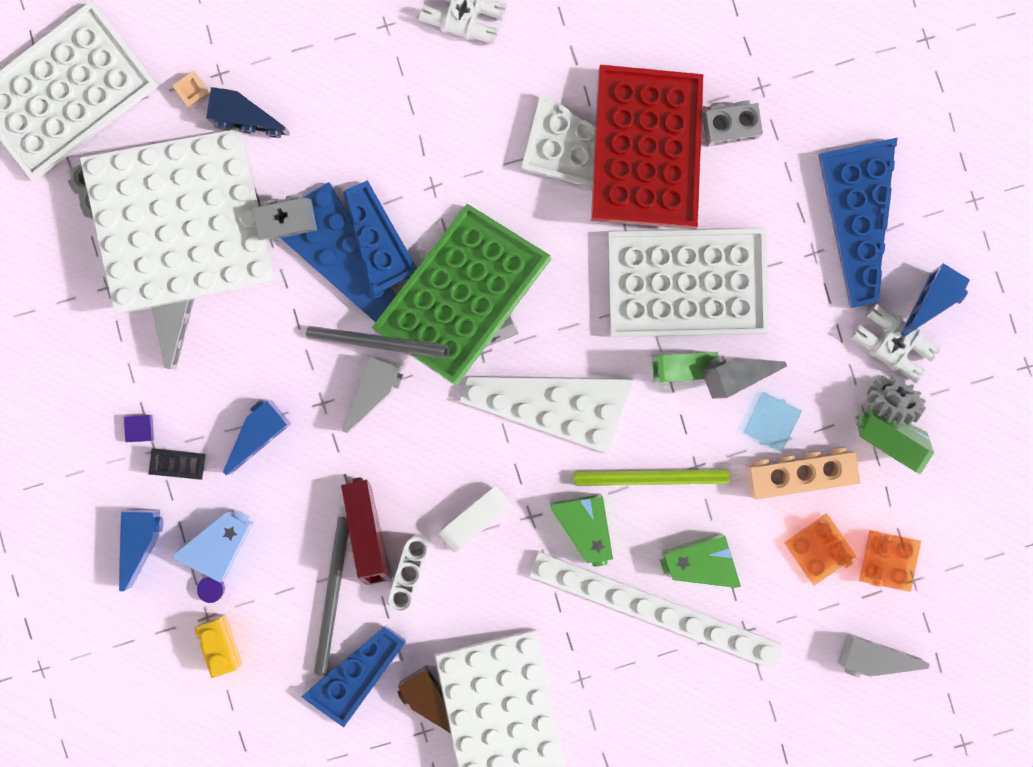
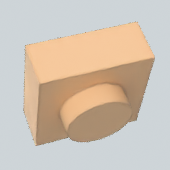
[172,71,210,109]

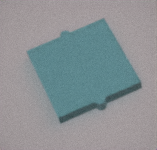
[743,392,802,452]

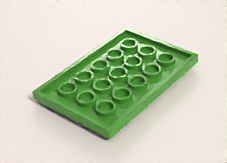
[372,203,552,387]

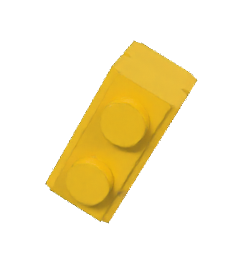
[194,615,242,679]

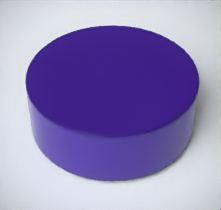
[197,576,225,603]

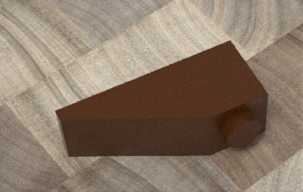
[397,665,451,734]

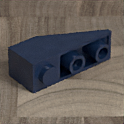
[206,87,290,138]

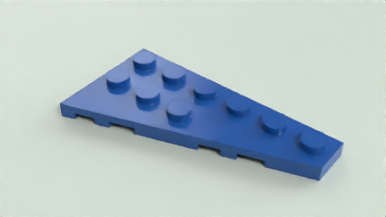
[818,137,898,308]
[281,182,396,323]

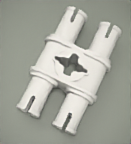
[419,0,507,45]
[851,303,941,384]

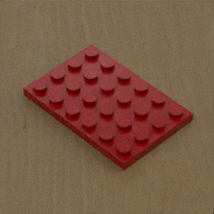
[590,64,704,229]

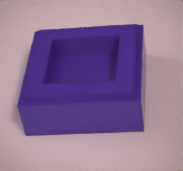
[124,415,154,443]

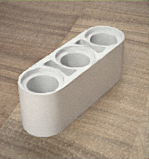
[438,485,513,553]
[388,534,430,612]

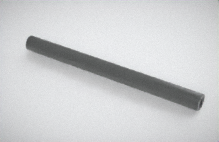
[306,326,450,359]
[314,517,349,675]

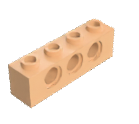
[746,447,861,500]

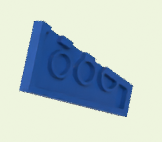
[343,180,417,296]
[301,625,407,728]

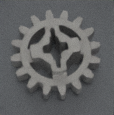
[867,376,926,426]

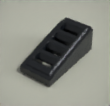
[148,448,206,480]

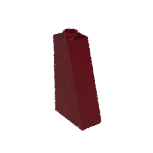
[341,477,392,586]

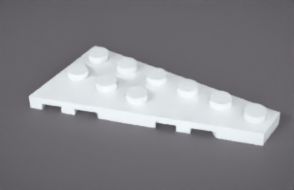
[521,92,595,188]
[459,377,634,454]

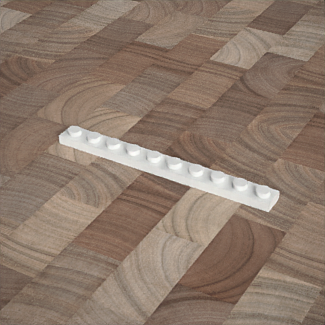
[529,551,784,670]

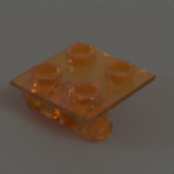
[784,513,857,586]
[859,530,921,592]

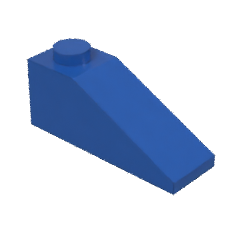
[901,263,970,337]
[223,400,291,476]
[119,509,164,592]

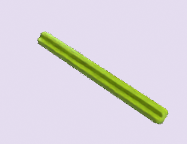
[574,469,730,486]

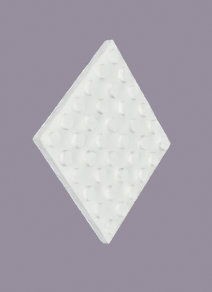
[80,128,276,315]

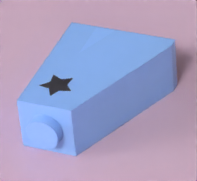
[172,510,254,582]

